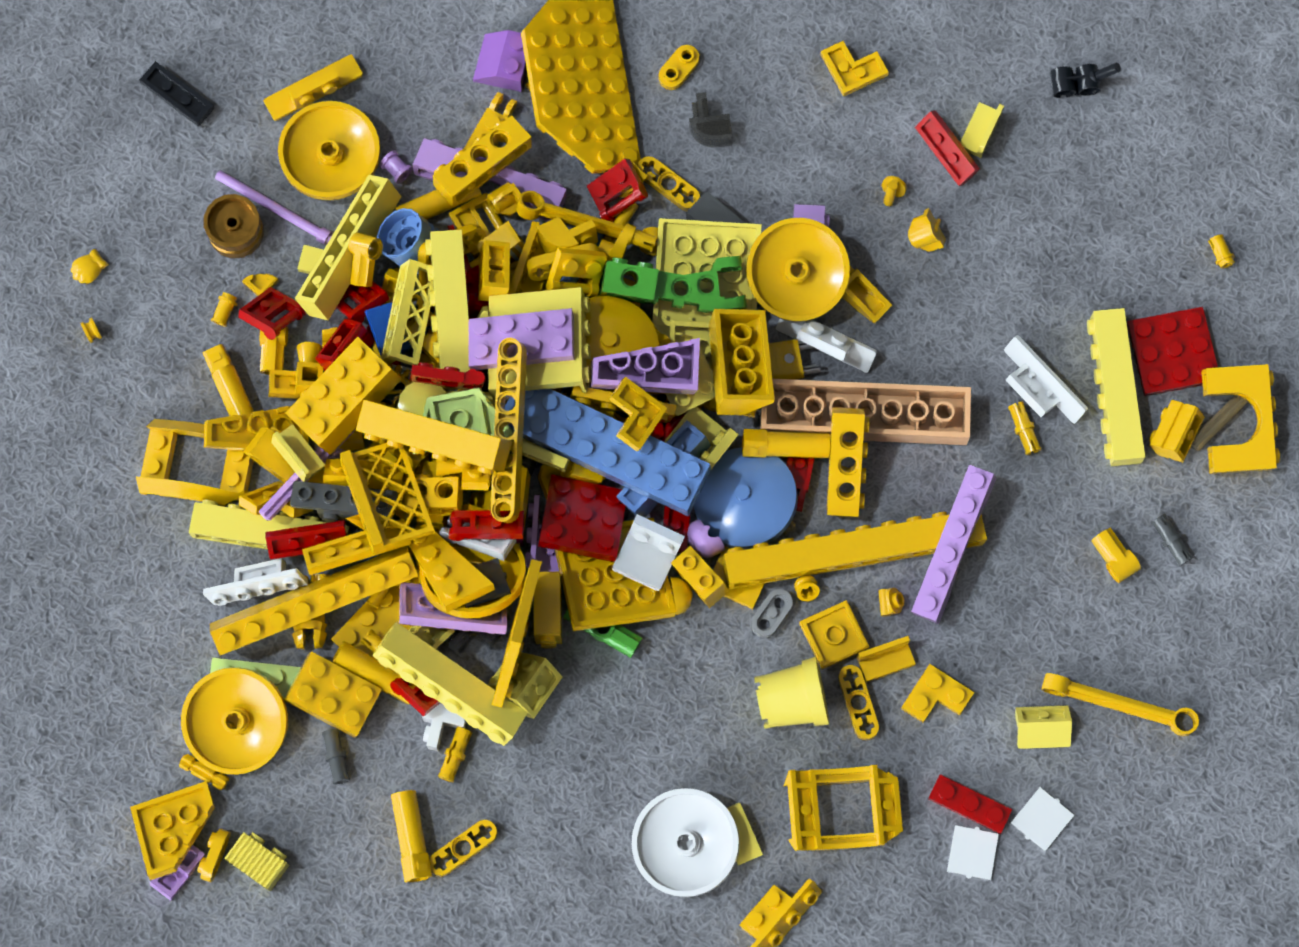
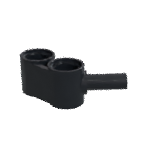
[1050,62,1121,98]

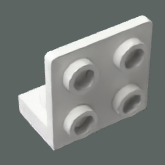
[612,514,685,591]

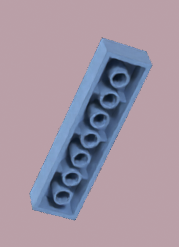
[505,389,711,516]

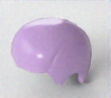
[687,519,725,558]

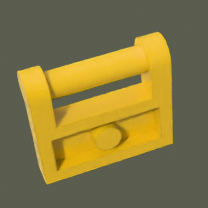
[448,193,504,258]
[546,248,607,297]

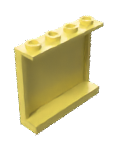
[488,287,591,401]

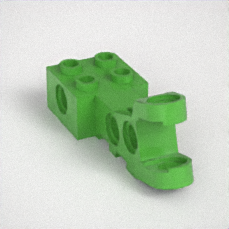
[599,256,747,313]

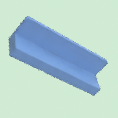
[616,420,711,517]

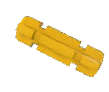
[179,754,229,790]

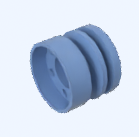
[377,208,440,275]

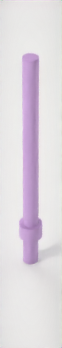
[215,170,333,245]

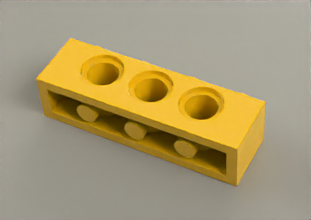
[433,115,532,207]
[826,407,869,517]

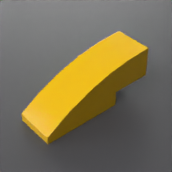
[842,266,892,323]

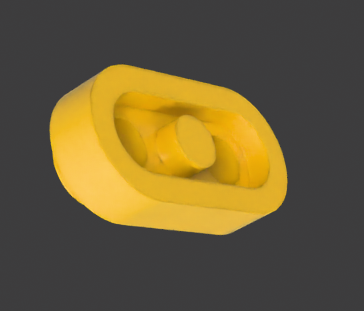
[659,45,699,90]
[198,828,231,883]

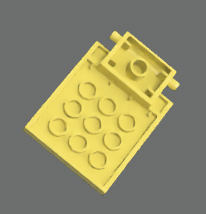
[652,218,762,372]

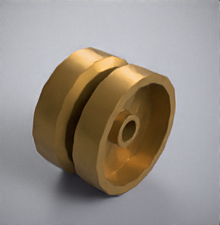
[204,194,264,258]

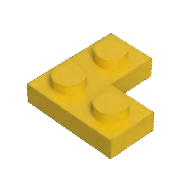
[820,41,889,97]
[609,377,668,452]
[239,481,313,518]
[901,664,974,723]

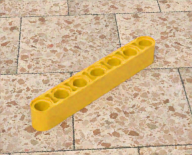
[491,338,527,523]

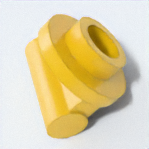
[882,176,907,206]
[878,588,905,617]

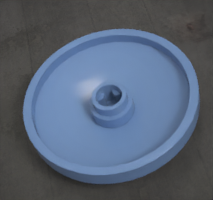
[694,447,798,550]

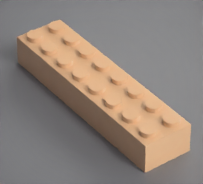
[760,379,971,445]

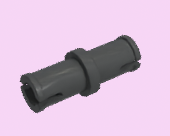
[1151,514,1194,566]
[322,729,350,785]

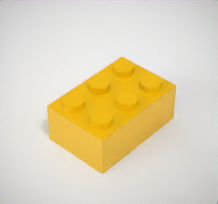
[284,651,382,738]

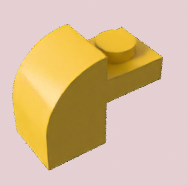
[536,216,598,253]

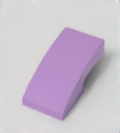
[150,845,205,901]

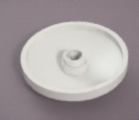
[632,788,740,897]

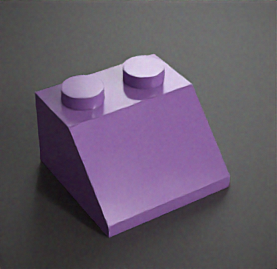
[473,30,527,92]

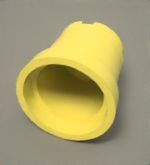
[755,657,829,729]

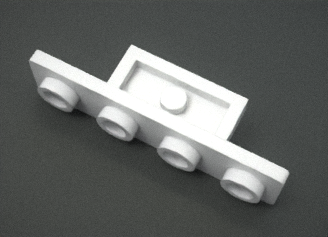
[776,319,877,373]
[1004,335,1088,424]
[203,558,308,606]

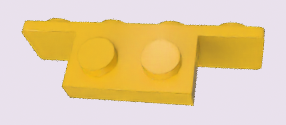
[263,54,363,121]
[739,878,822,947]

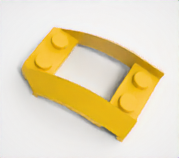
[136,419,254,507]
[783,765,903,851]

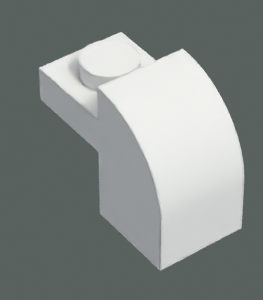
[422,703,467,751]

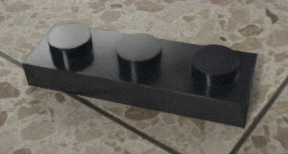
[139,61,215,127]

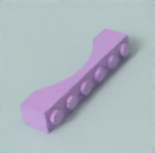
[413,138,566,222]
[911,465,996,624]

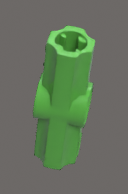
[563,608,642,658]

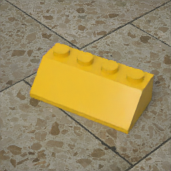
[708,309,775,415]

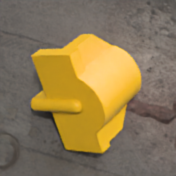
[486,182,521,216]
[908,208,946,252]

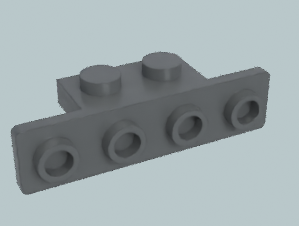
[290,481,398,525]

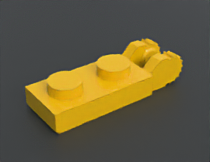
[464,92,517,150]

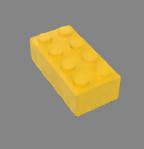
[286,337,402,455]

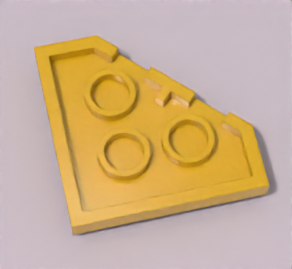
[130,781,215,880]

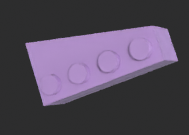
[590,338,700,395]

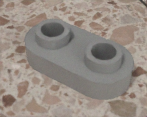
[751,589,793,638]

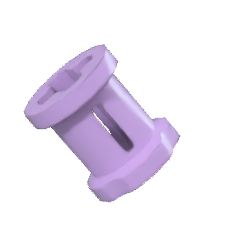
[379,150,413,184]

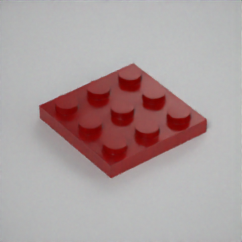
[1126,307,1218,396]
[538,475,625,562]

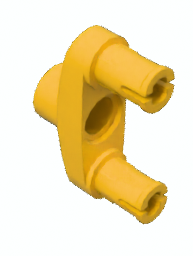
[598,223,657,286]

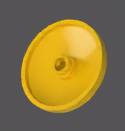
[278,101,380,200]
[746,218,850,321]
[586,296,659,392]
[419,540,526,618]
[181,667,288,774]

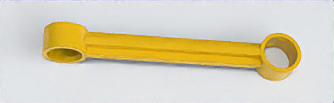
[516,191,658,255]
[1041,673,1199,736]

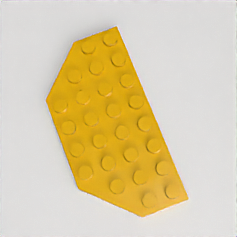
[521,0,641,173]

